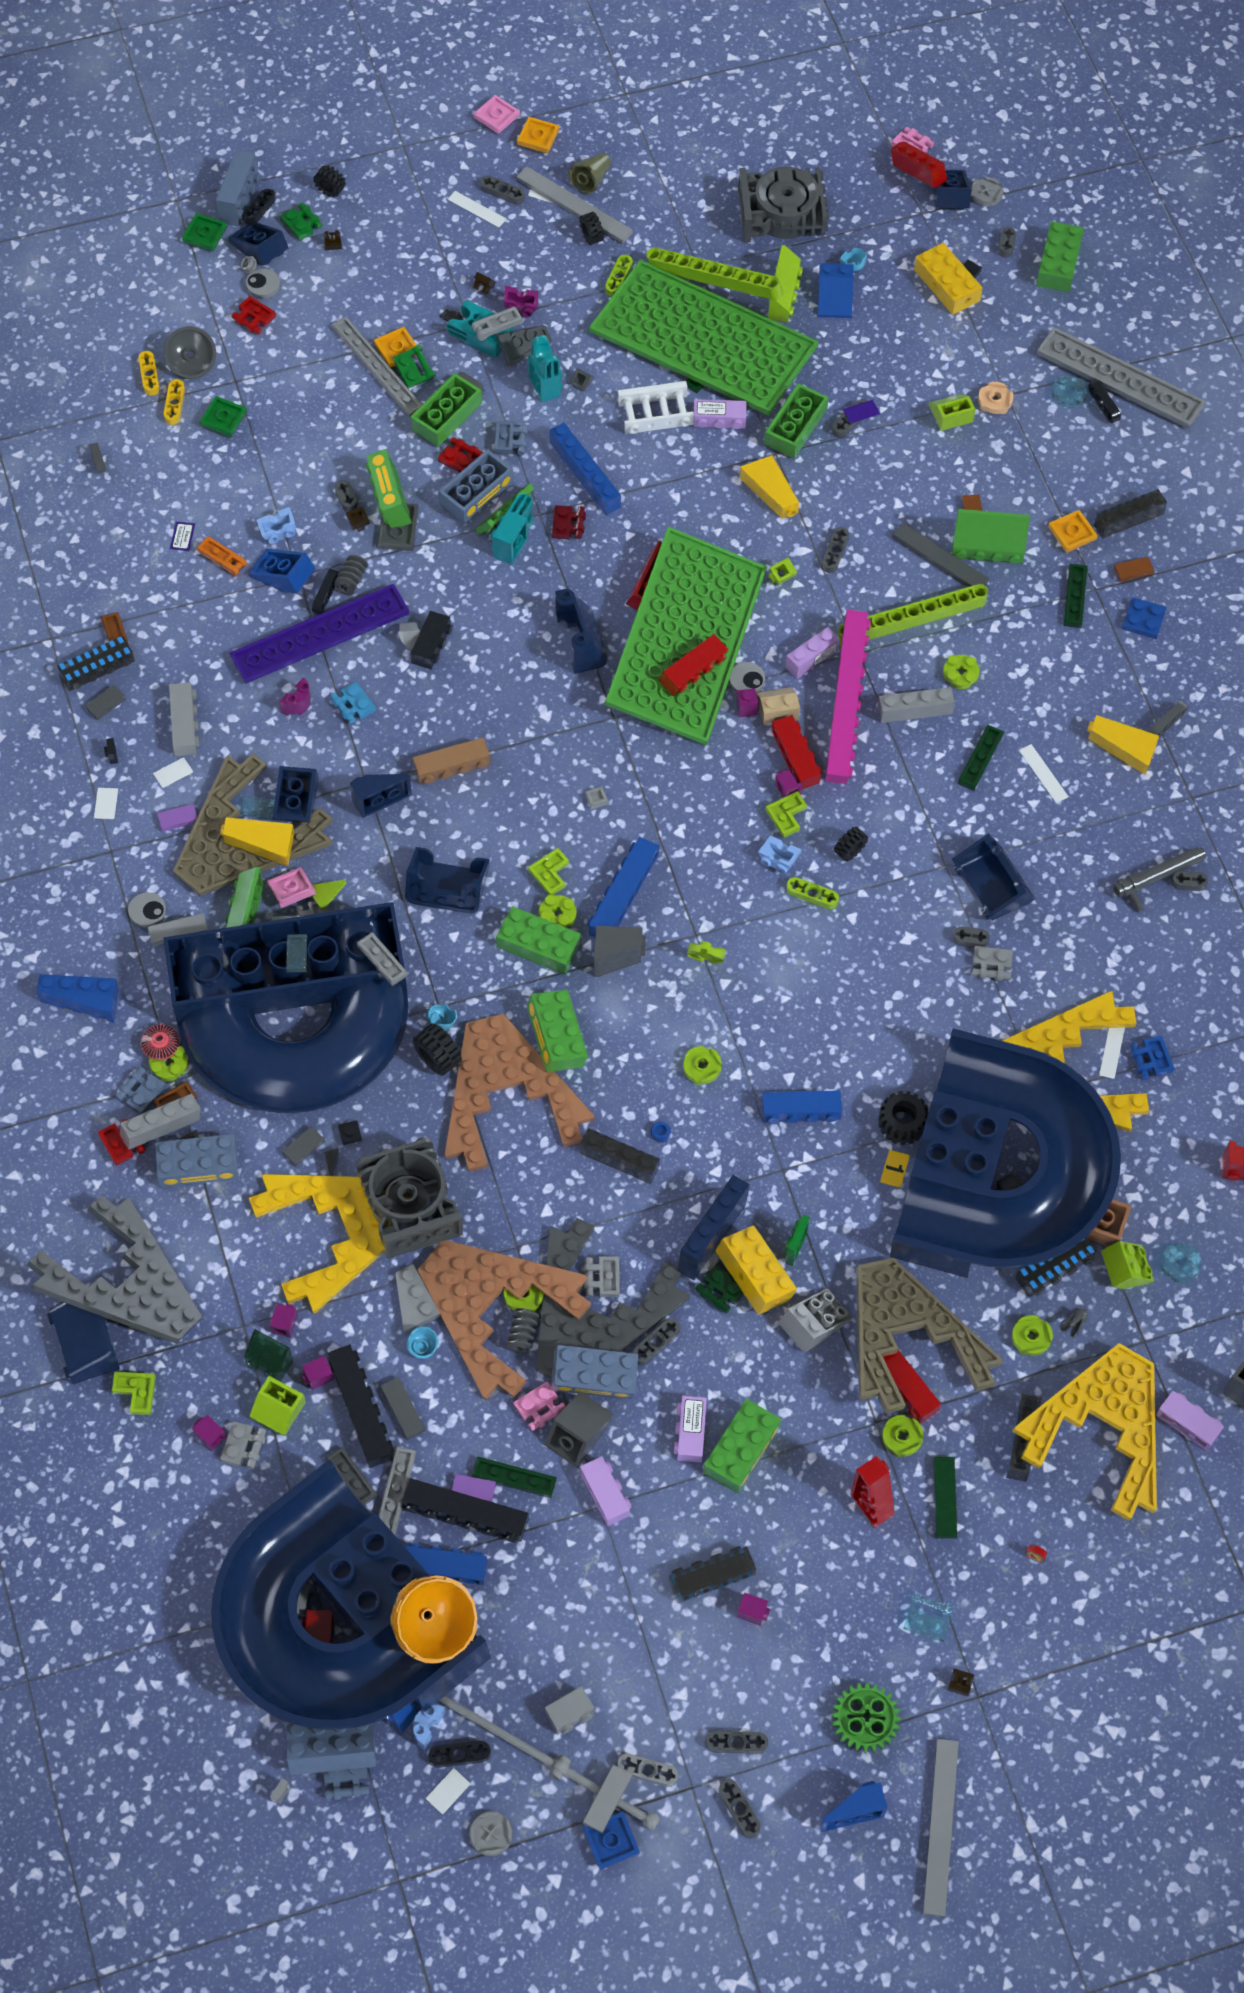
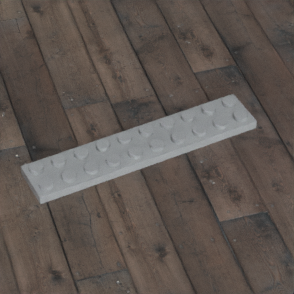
[1037,327,1206,429]

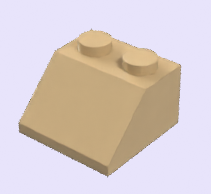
[756,687,800,725]

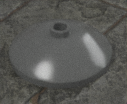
[164,326,216,379]

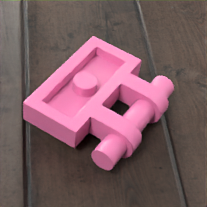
[891,127,934,153]
[513,1381,566,1431]

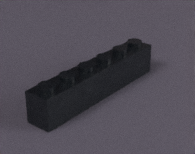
[327,1344,395,1468]
[402,1478,529,1543]

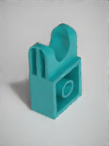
[446,300,514,358]
[528,335,563,402]
[491,494,533,565]

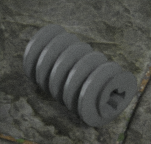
[334,555,368,596]
[506,1308,539,1354]

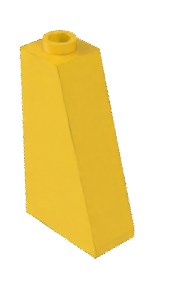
[740,455,799,519]
[1087,715,1159,775]
[220,817,294,866]

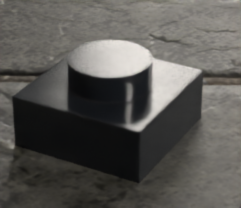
[963,260,982,278]
[104,738,118,764]
[338,1121,362,1145]

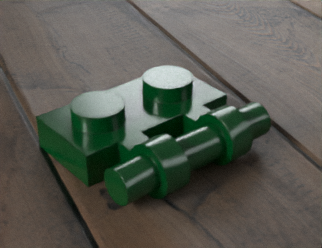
[695,1264,744,1314]

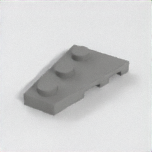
[395,1264,440,1334]

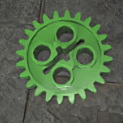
[831,1682,902,1754]

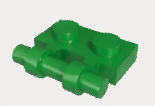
[280,202,323,241]

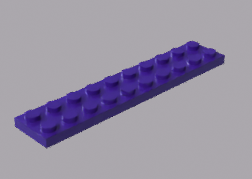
[230,584,410,684]

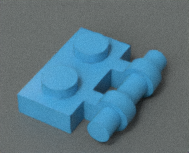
[330,682,376,724]

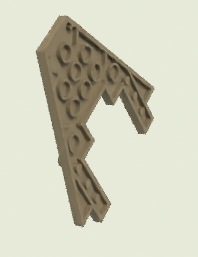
[173,753,333,896]
[856,1257,1003,1414]

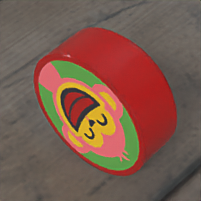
[1025,1545,1047,1562]

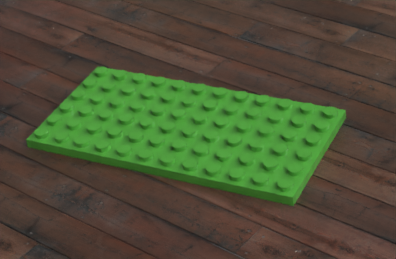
[589,260,819,416]
[604,526,767,745]

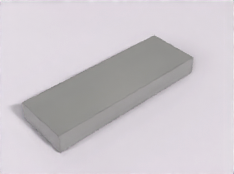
[148,913,208,946]
[357,932,408,986]
[583,1765,632,1834]

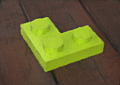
[765,791,807,838]
[528,848,569,895]
[112,1372,156,1415]

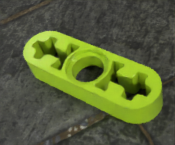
[605,255,633,297]
[786,877,839,909]

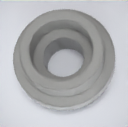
[241,256,257,273]

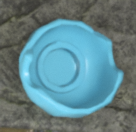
[840,248,867,272]
[426,1004,457,1031]
[407,1326,439,1360]

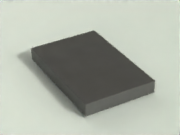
[377,503,419,551]

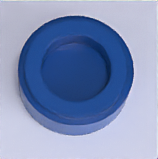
[651,1122,671,1142]

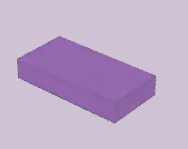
[157,804,197,832]
[452,1474,496,1502]

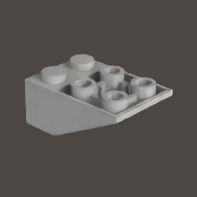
[778,1288,853,1353]

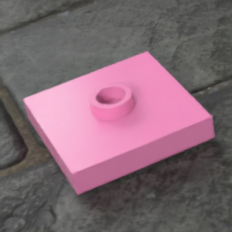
[474,95,520,134]
[267,867,316,908]

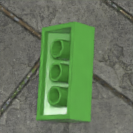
[226,867,264,928]

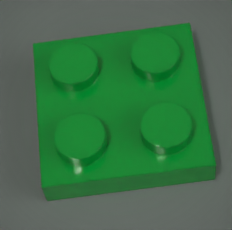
[182,213,227,251]
[199,396,247,437]
[784,1215,810,1266]

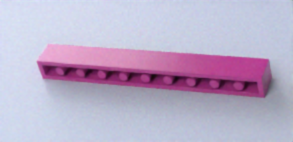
[825,609,871,784]

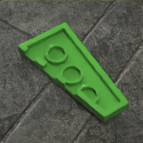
[475,483,534,534]

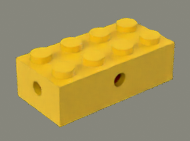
[914,242,983,315]
[715,1225,797,1315]

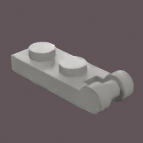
[472,307,523,341]

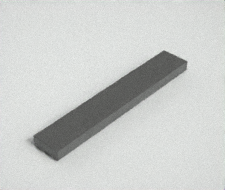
[892,523,989,587]

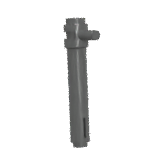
[1113,847,1206,912]

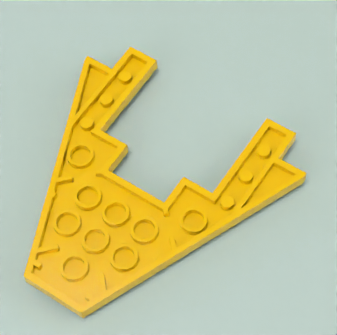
[1003,991,1149,1132]
[249,1174,412,1314]
[1012,1343,1157,1521]

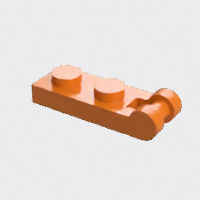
[197,536,247,577]

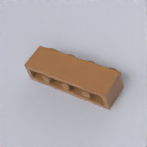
[413,738,491,785]

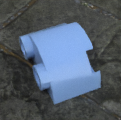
[257,507,296,544]
[758,836,802,874]
[413,1705,445,1750]

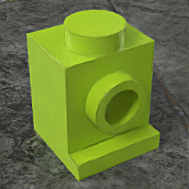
[768,557,797,586]

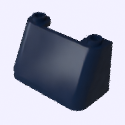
[555,589,607,674]
[952,833,1035,921]
[405,847,490,914]
[47,1287,120,1384]

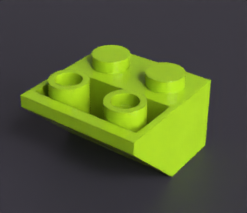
[928,394,976,431]
[1101,1241,1154,1289]
[249,1376,306,1437]

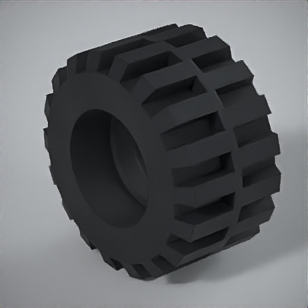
[413,1023,462,1076]
[878,1091,929,1145]

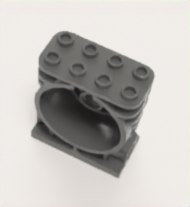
[738,167,829,243]
[356,1137,463,1259]

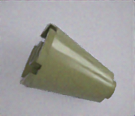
[568,153,611,194]

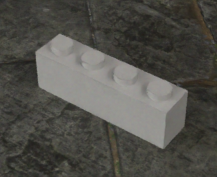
[169,682,200,756]
[878,687,955,723]
[120,1094,201,1150]

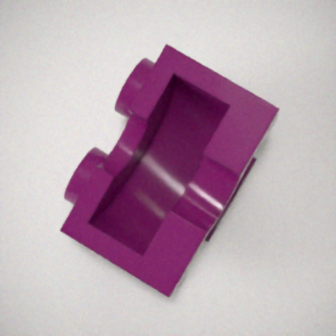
[504,286,539,317]
[279,677,311,716]

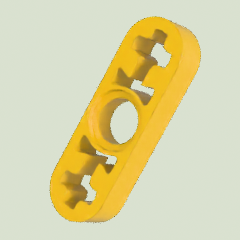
[138,351,160,396]
[164,379,185,425]

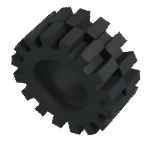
[313,165,346,197]
[579,211,604,245]
[834,826,868,862]

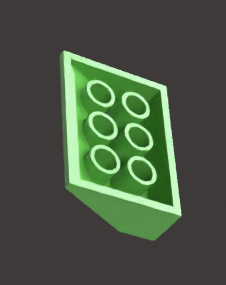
[952,509,1030,564]

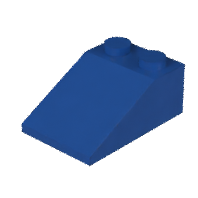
[818,263,854,318]
[248,549,315,593]
[820,1781,888,1832]

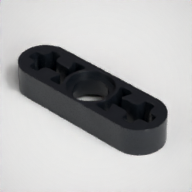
[243,189,276,225]
[1088,380,1121,423]
[312,568,340,614]
[428,1741,491,1768]

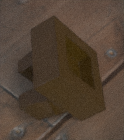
[324,230,342,251]
[473,272,496,294]
[346,507,370,532]
[948,1668,974,1697]

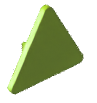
[312,880,346,910]

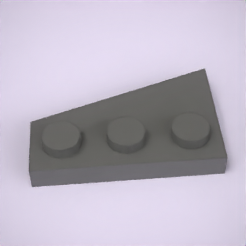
[495,325,552,366]

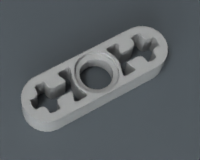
[617,1754,679,1787]

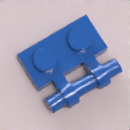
[1130,1035,1175,1080]

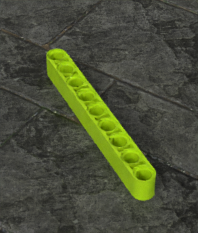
[646,248,783,300]
[837,584,988,645]

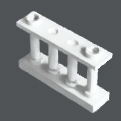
[618,381,694,434]

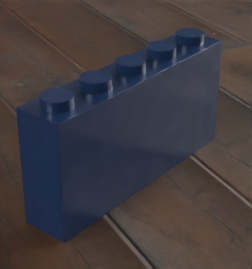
[677,1175,750,1281]

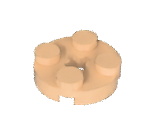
[978,382,1014,414]

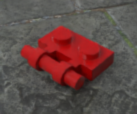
[231,296,276,335]
[438,437,483,472]
[98,1118,146,1166]

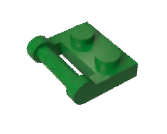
[392,345,436,389]

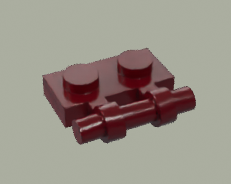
[552,505,586,540]

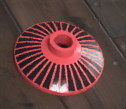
[141,1024,180,1060]

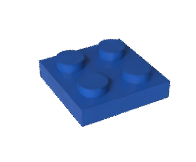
[1122,597,1167,639]
[583,1811,640,1870]

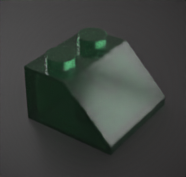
[244,1329,293,1382]

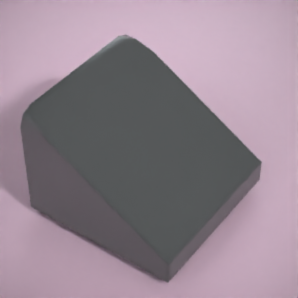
[569,368,594,391]

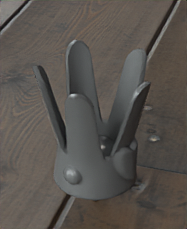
[1061,1308,1089,1338]

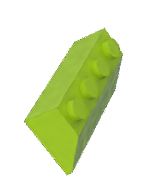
[768,245,803,323]

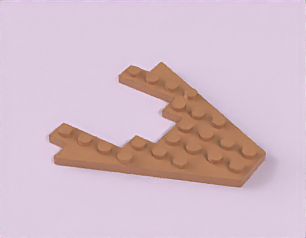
[445,1014,595,1172]
[417,1240,591,1400]

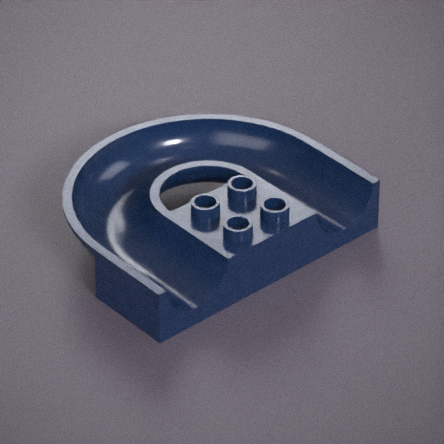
[163,902,408,1113]
[890,1028,1121,1278]
[211,1459,491,1730]

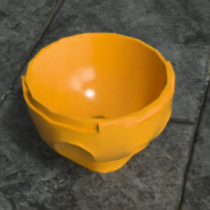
[391,1575,477,1663]

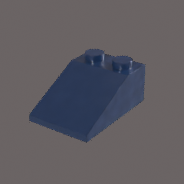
[933,169,972,210]
[228,223,289,266]
[272,766,319,823]
[350,774,412,818]

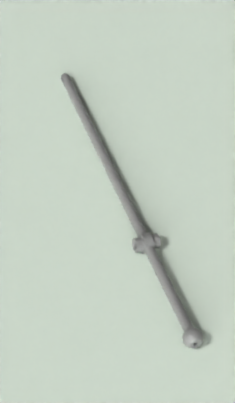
[438,1696,660,1830]

